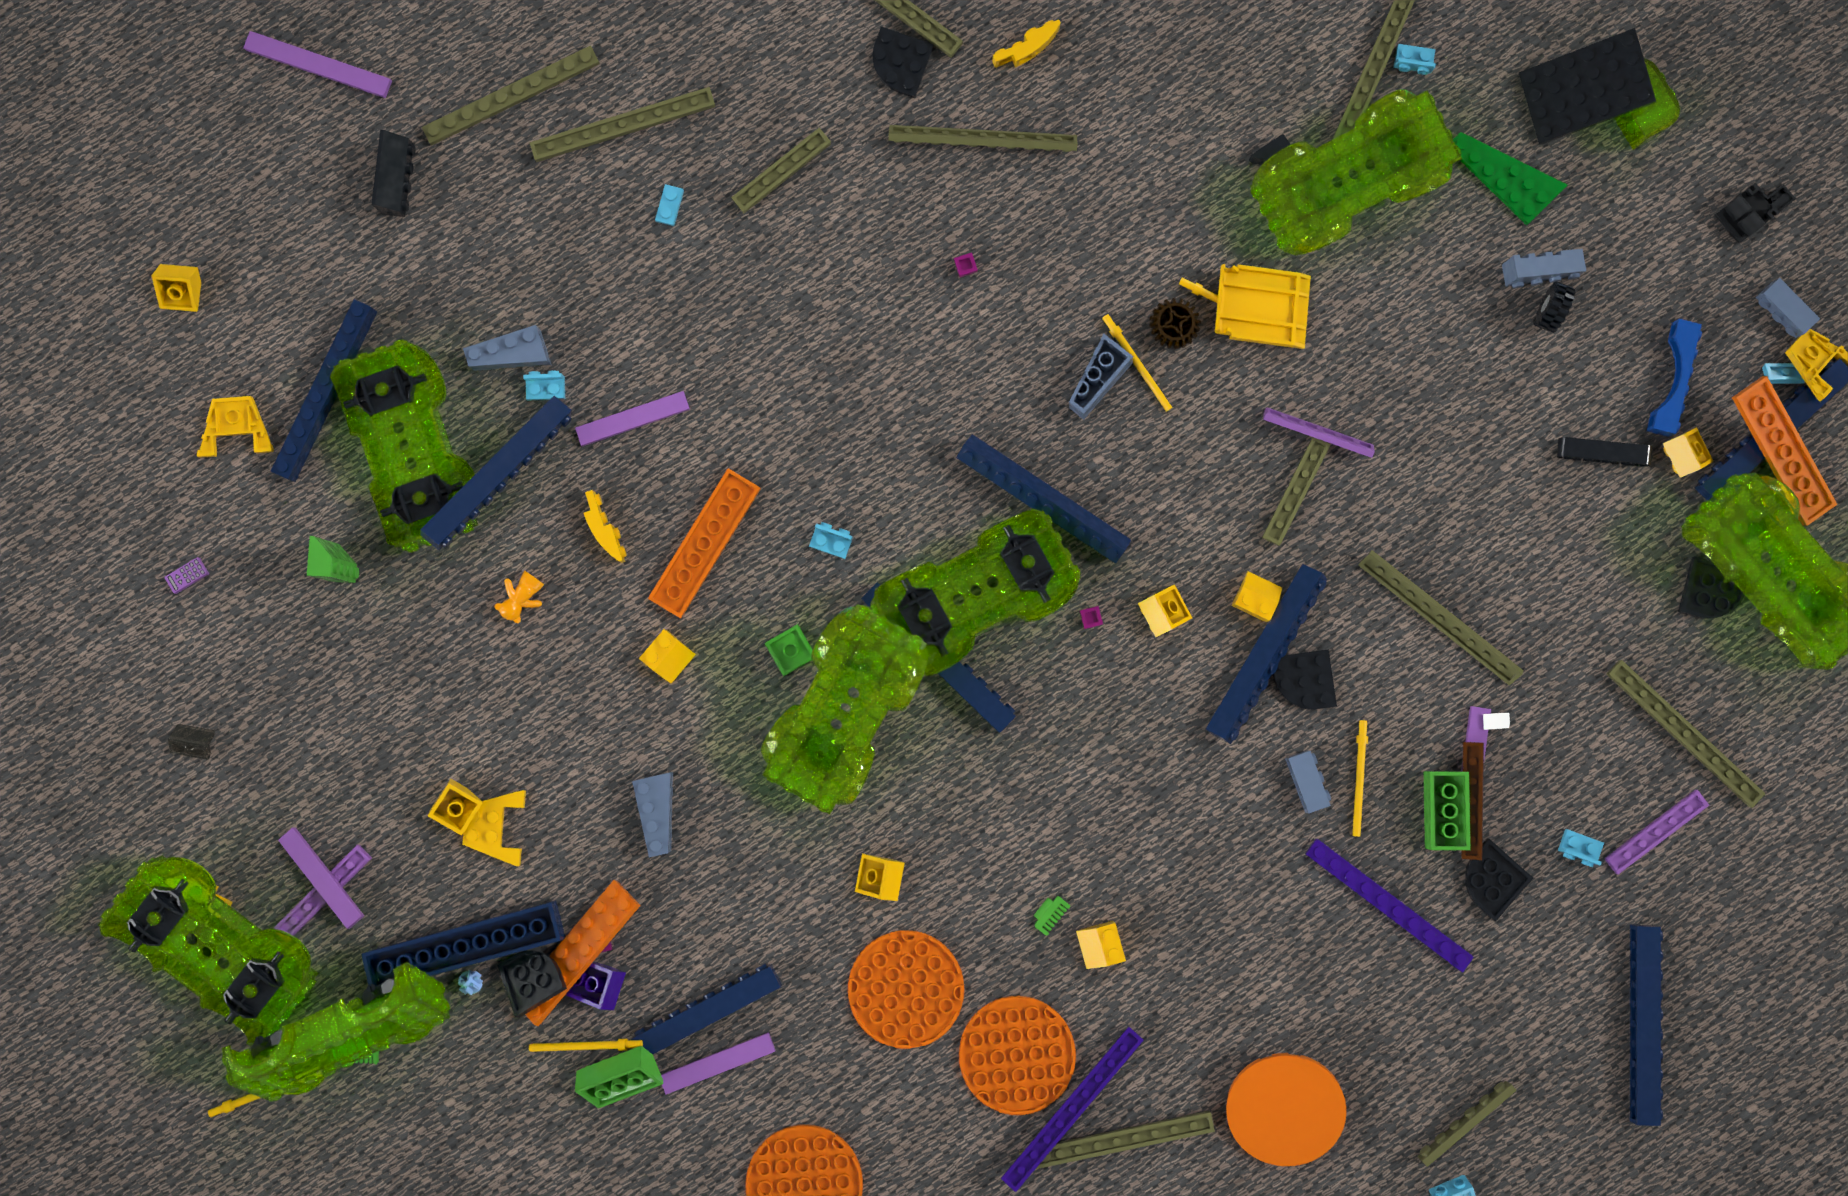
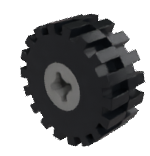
[1534,281,1576,333]

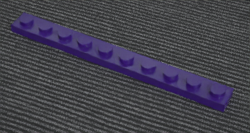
[1305,839,1474,973]
[1001,1026,1144,1192]

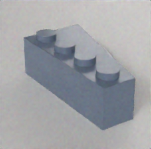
[1502,249,1586,289]
[463,325,552,371]
[1069,334,1133,420]
[632,772,673,858]

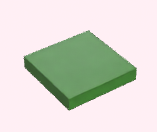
[764,624,817,676]

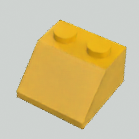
[151,264,201,312]
[1663,427,1713,478]
[1231,571,1282,622]
[1138,584,1192,637]
[639,629,696,684]
[428,778,483,836]
[855,854,905,901]
[1076,921,1126,969]

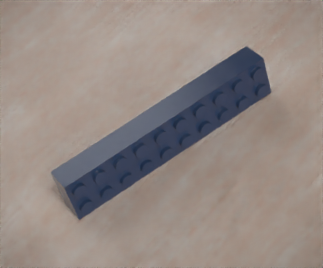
[361,900,565,986]

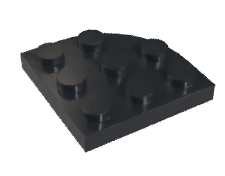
[873,26,934,98]
[1678,556,1751,619]
[1273,649,1337,709]
[1465,838,1533,922]
[497,950,567,1018]

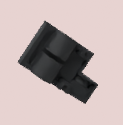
[1715,182,1796,244]

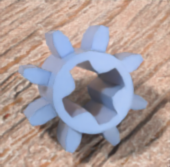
[458,970,483,995]

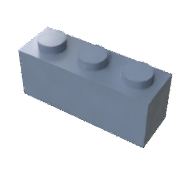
[1755,278,1820,338]
[1285,750,1331,814]

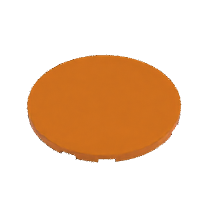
[848,930,964,1049]
[959,996,1076,1115]
[1226,1053,1346,1166]
[745,1124,863,1196]

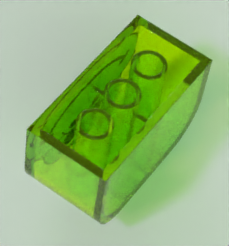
[1614,58,1680,150]

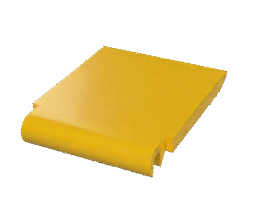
[1215,264,1311,349]

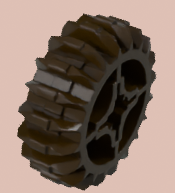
[1149,298,1201,350]

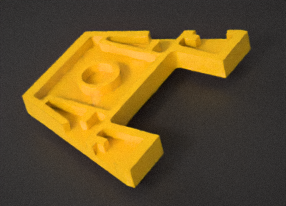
[1785,329,1848,401]
[197,396,274,458]
[462,790,526,866]

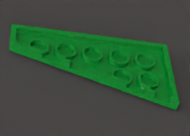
[1446,132,1568,225]

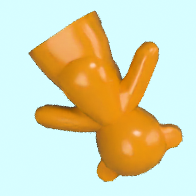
[494,570,544,623]

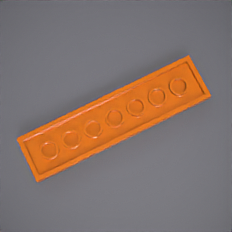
[1732,376,1837,526]
[648,468,761,618]
[525,880,641,1026]

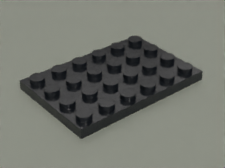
[1519,28,1657,145]

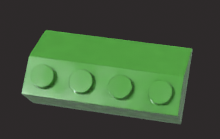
[307,536,359,583]
[1424,771,1470,850]
[575,1046,663,1109]

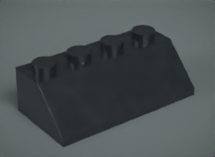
[372,130,416,217]

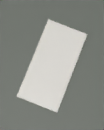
[1483,713,1510,730]

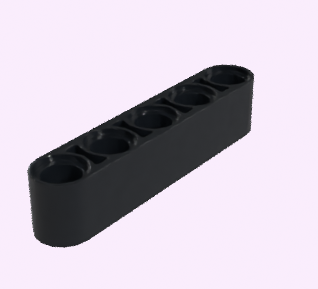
[1557,437,1652,467]

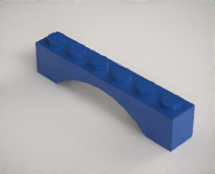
[1647,319,1702,437]

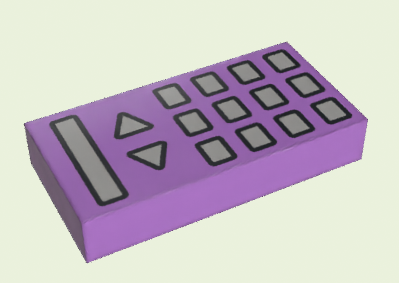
[164,557,209,594]

